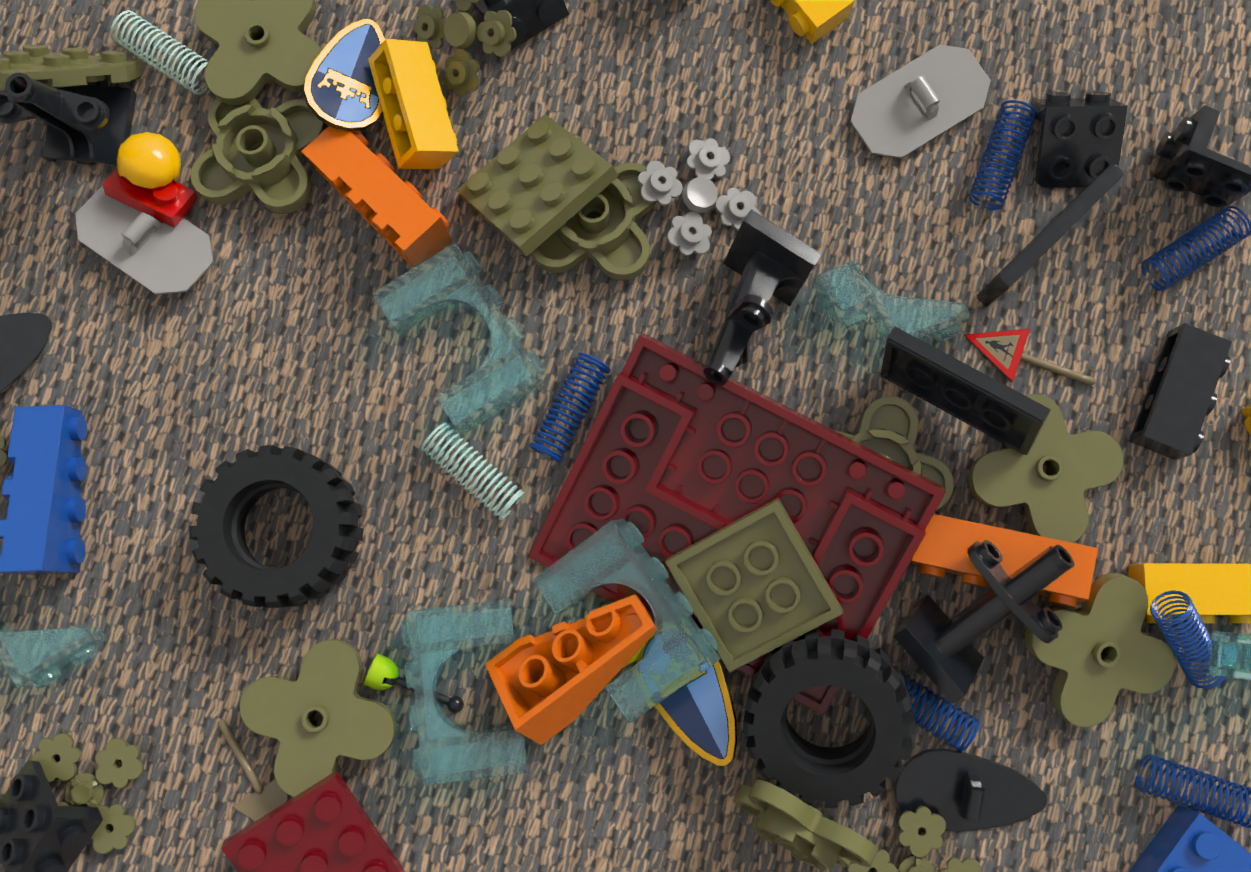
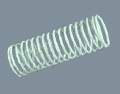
[110,10,208,95]
[421,423,525,520]

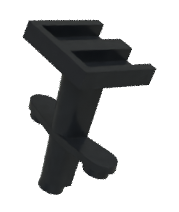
[0,72,137,166]
[703,209,822,385]
[893,540,1074,704]

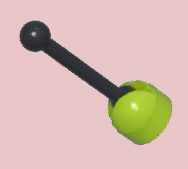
[363,653,464,713]

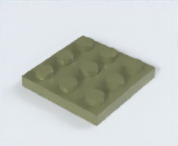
[457,114,619,257]
[665,498,843,673]

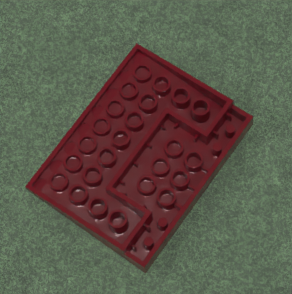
[528,334,946,716]

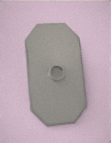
[850,44,991,159]
[75,186,214,295]

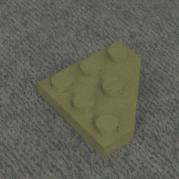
[0,45,143,90]

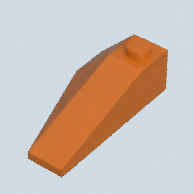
[485,594,658,745]

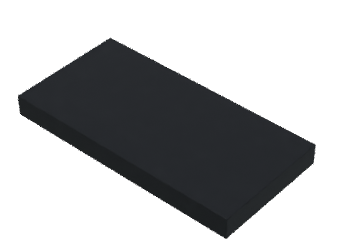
[977,164,1125,307]
[880,326,1051,455]

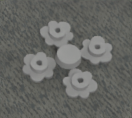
[637,138,759,256]

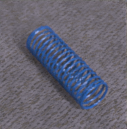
[968,100,1037,210]
[1141,206,1251,291]
[529,352,611,463]
[1150,590,1228,689]
[891,664,980,752]
[1136,754,1251,828]

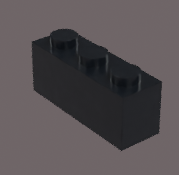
[1129,323,1232,460]

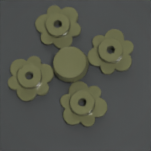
[413,0,517,97]
[31,733,144,854]
[847,806,981,872]

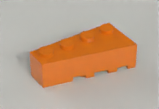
[301,126,452,273]
[912,514,1098,607]

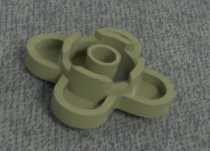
[194,0,322,105]
[190,98,328,214]
[531,162,656,281]
[968,394,1124,543]
[834,396,954,510]
[1025,573,1175,728]
[240,639,397,797]
[733,779,878,871]

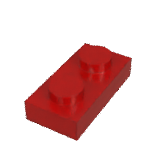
[102,167,197,228]

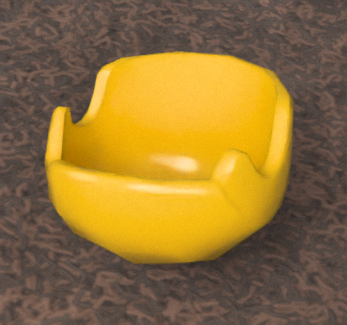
[117,132,181,189]

